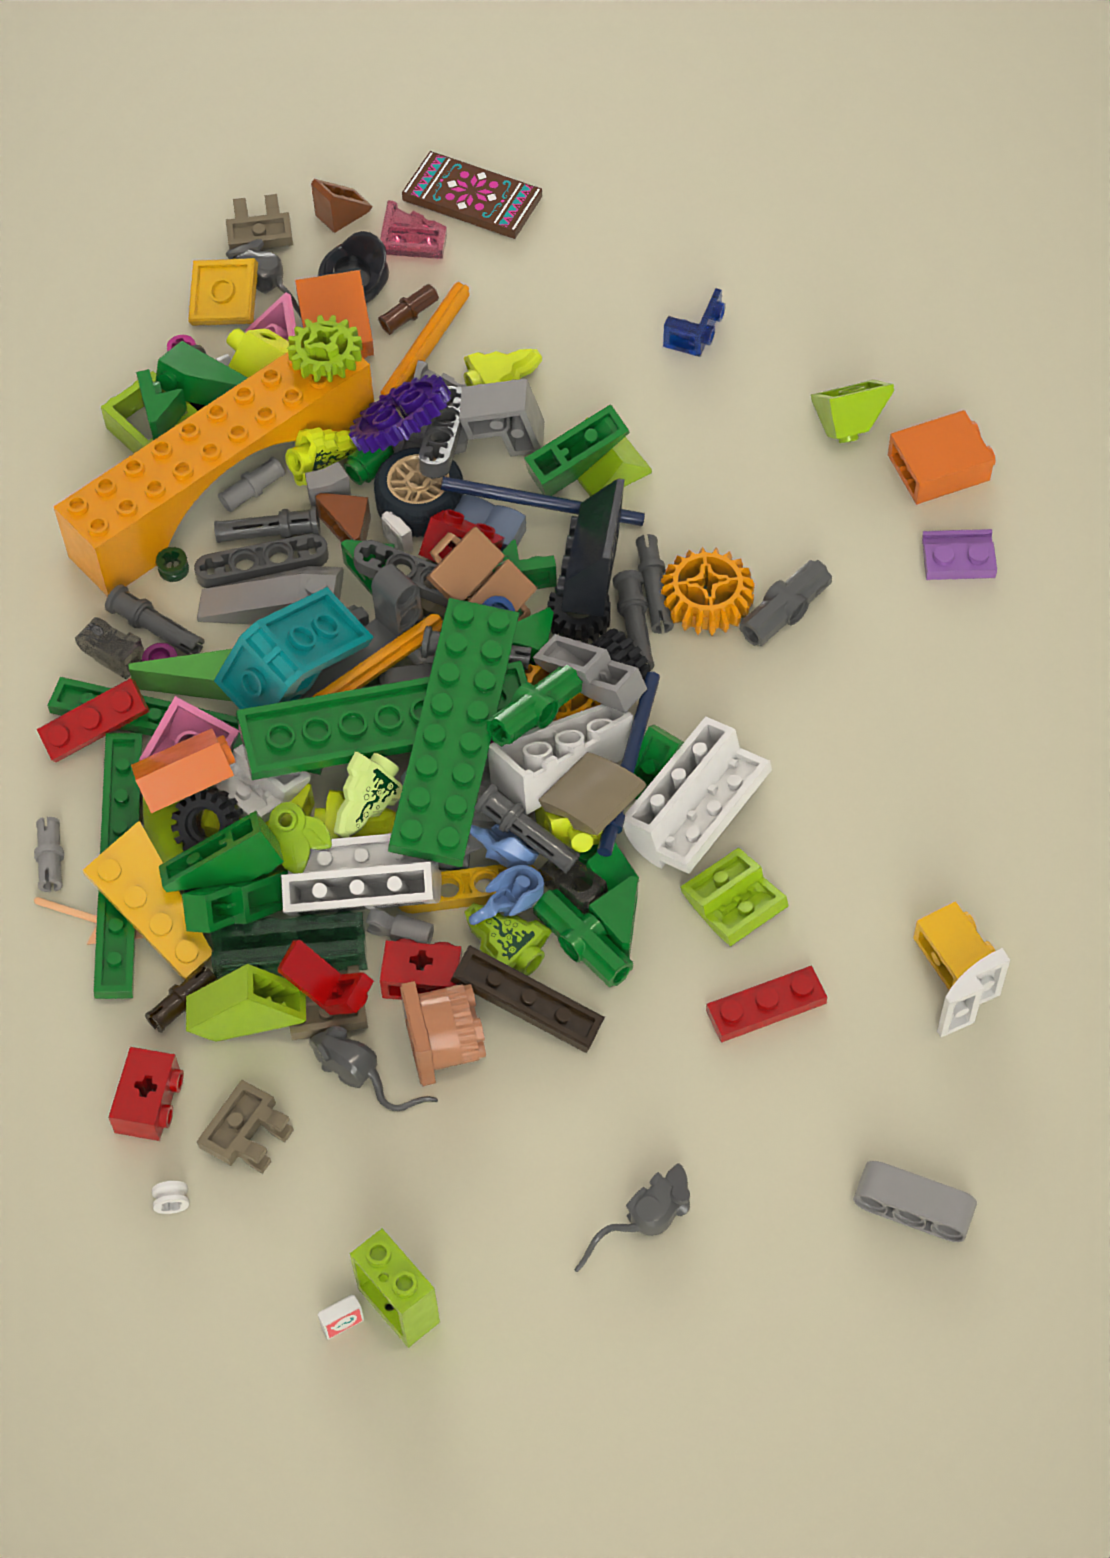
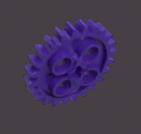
[348,374,451,453]

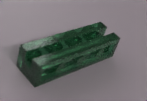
[211,911,368,980]

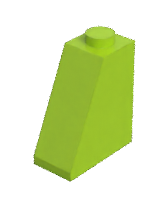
[186,964,306,1042]

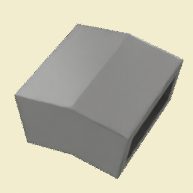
[305,462,351,506]

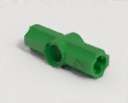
[486,665,583,747]
[533,889,633,988]

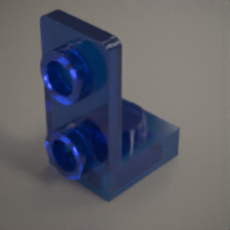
[663,288,726,357]

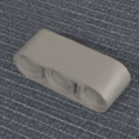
[853,1161,977,1242]

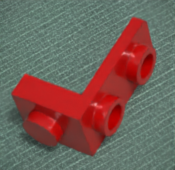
[277,940,374,1015]

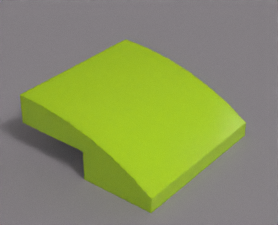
[680,847,789,946]

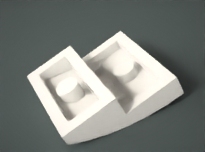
[206,744,311,822]
[937,948,1010,1037]

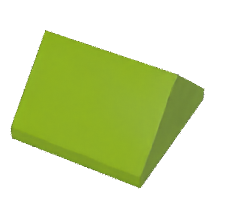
[577,417,652,496]

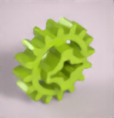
[287,315,363,382]

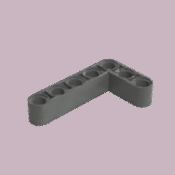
[300,564,423,699]

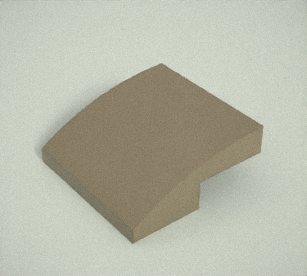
[538,752,647,836]

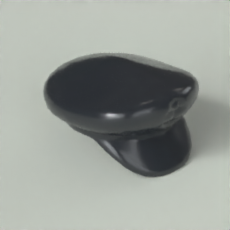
[318,231,389,303]

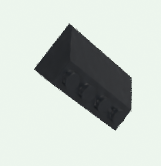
[556,479,625,617]

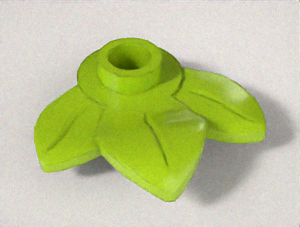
[268,802,332,874]

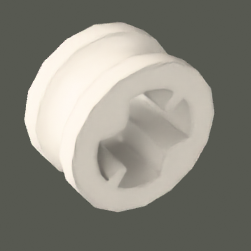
[152,1181,189,1214]

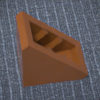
[311,178,373,233]
[315,493,371,542]

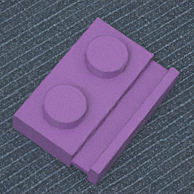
[922,529,997,580]

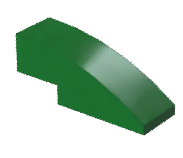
[182,869,288,933]

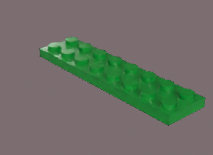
[388,598,519,867]
[236,661,537,780]

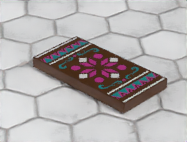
[402,151,542,239]

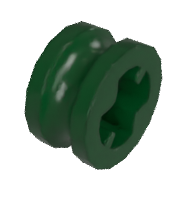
[156,547,189,582]

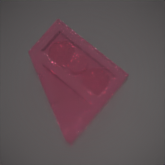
[380,200,447,259]

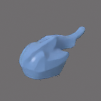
[470,824,539,869]
[469,865,544,925]

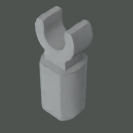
[366,909,434,944]

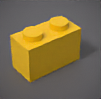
[913,901,995,990]

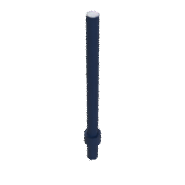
[440,476,645,526]
[597,672,660,857]

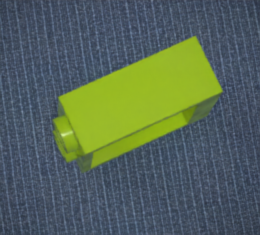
[101,371,197,453]
[349,1228,440,1348]

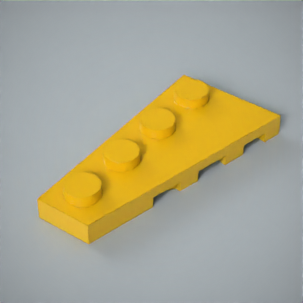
[83,821,214,980]

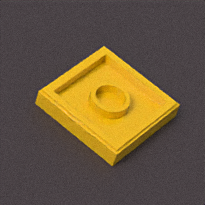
[188,258,258,326]

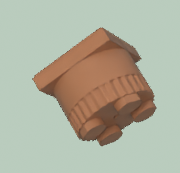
[400,981,486,1086]

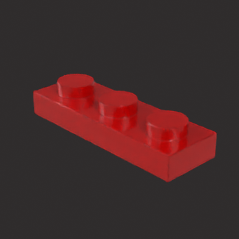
[36,678,150,763]
[706,965,828,1043]

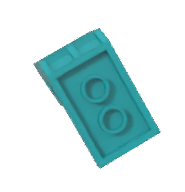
[214,587,374,709]

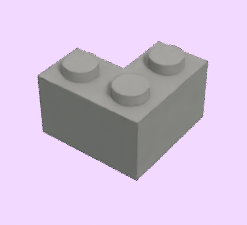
[459,378,545,457]

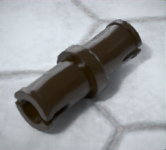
[145,964,217,1033]

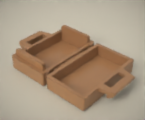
[426,527,537,621]

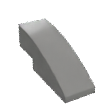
[533,634,647,713]

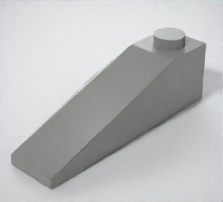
[197,566,344,624]

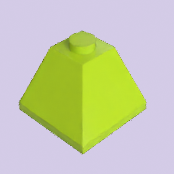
[811,380,895,443]

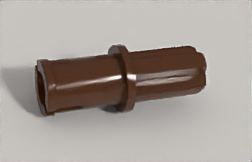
[378,284,439,335]

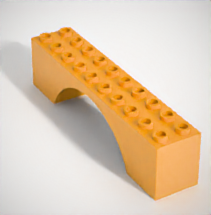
[54,352,374,597]

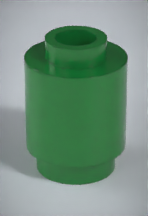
[344,446,394,485]

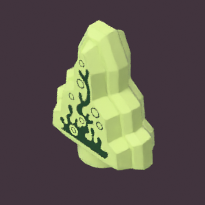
[334,752,403,838]

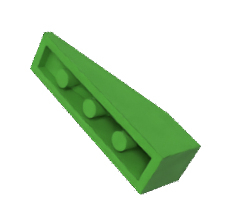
[128,649,233,702]

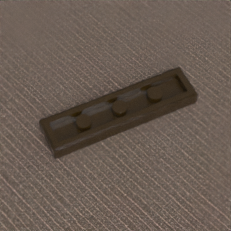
[450,945,605,1053]

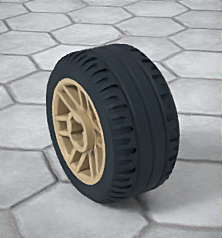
[374,447,465,537]

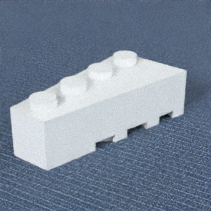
[488,704,633,815]

